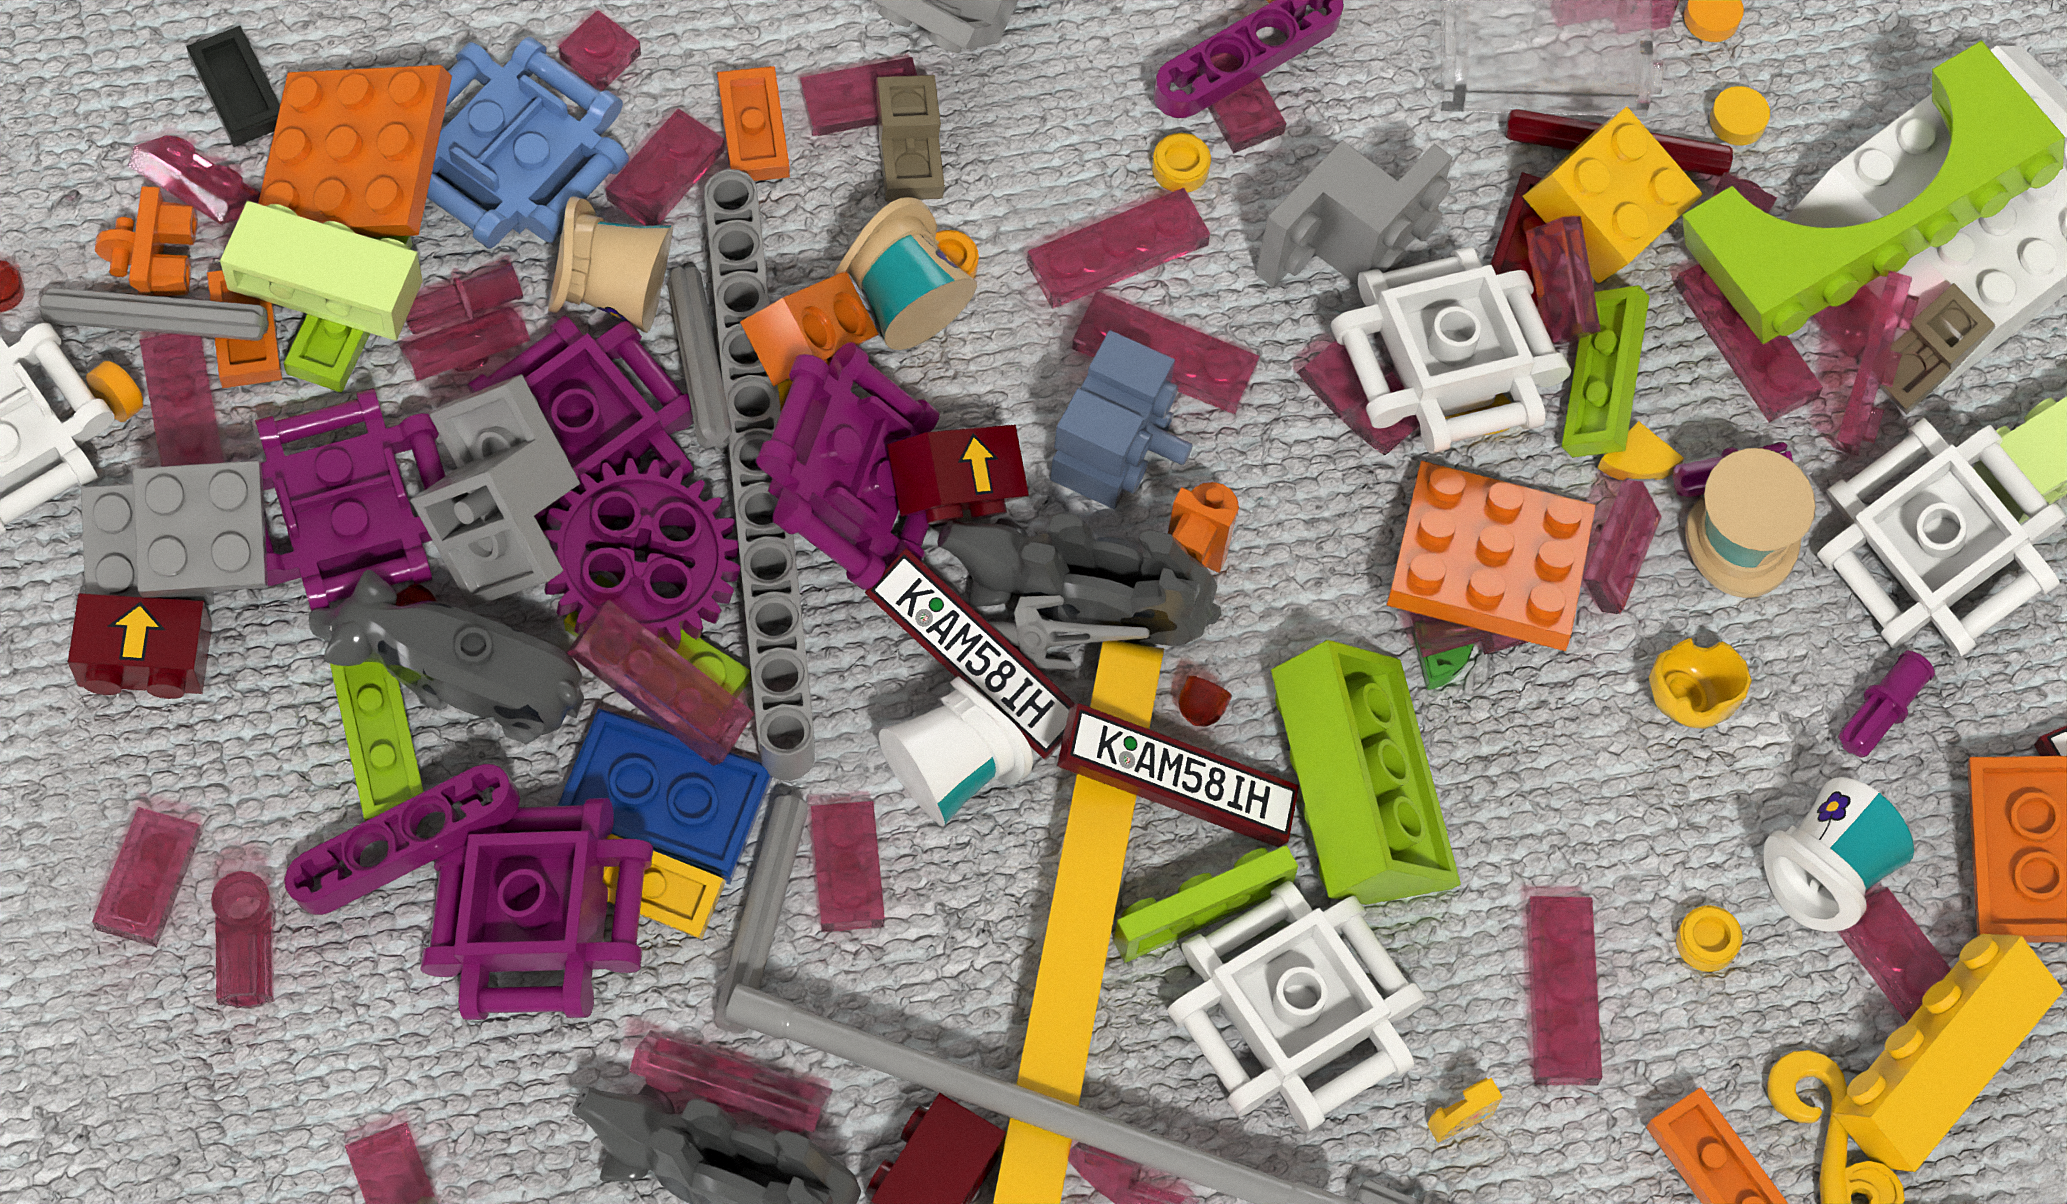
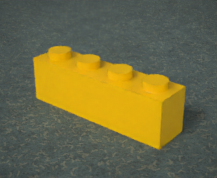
[1832,934,2064,1172]

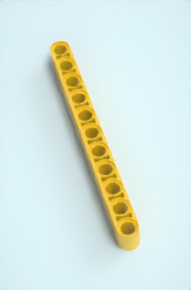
[993,640,1164,1204]

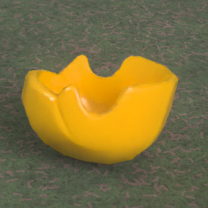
[1649,638,1752,729]

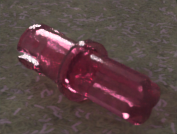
[406,262,523,335]

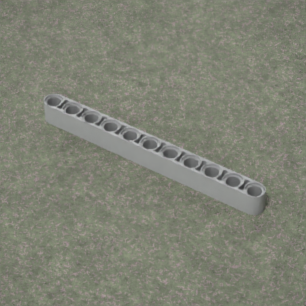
[704,169,816,781]

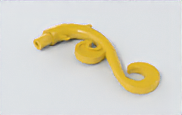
[1766,1050,1905,1204]

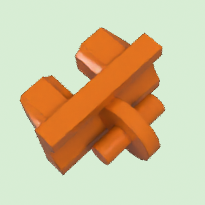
[95,186,198,297]
[1168,482,1239,573]

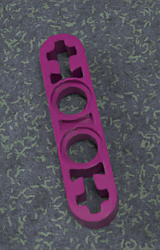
[1153,0,1344,118]
[284,764,520,915]

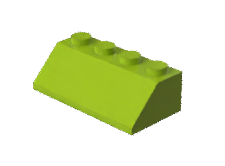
[1271,640,1461,905]

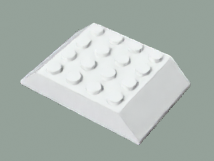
[1784,45,2067,394]

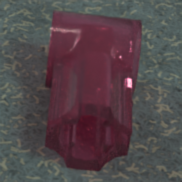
[211,871,277,1009]

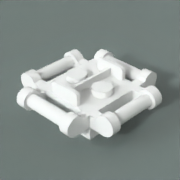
[1331,246,1571,454]
[0,323,115,535]
[1817,418,2067,657]
[1167,881,1427,1133]

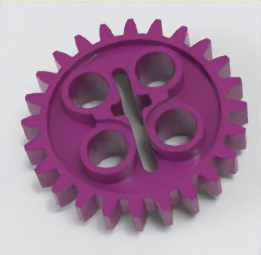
[542,458,741,655]

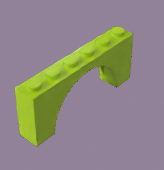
[1682,40,2065,344]

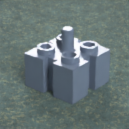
[1050,330,1193,510]

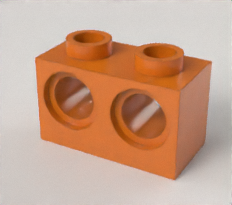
[740,271,879,387]

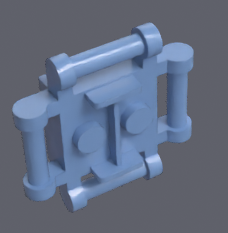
[427,37,629,249]

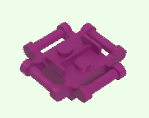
[467,315,694,531]
[756,342,940,590]
[255,388,446,611]
[420,798,653,1020]

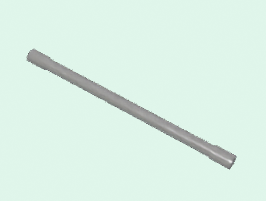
[725,983,1355,1204]

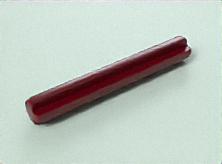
[1505,109,1733,177]

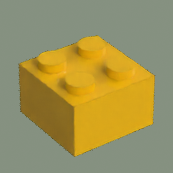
[1523,106,1703,284]

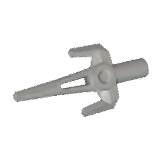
[988,595,1150,671]

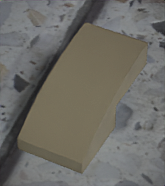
[876,75,945,201]
[1866,283,1995,415]

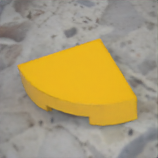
[1598,421,1684,481]

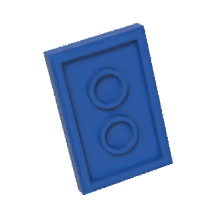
[557,708,773,885]

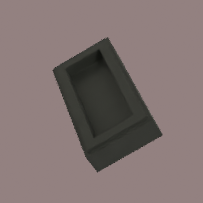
[186,26,280,148]

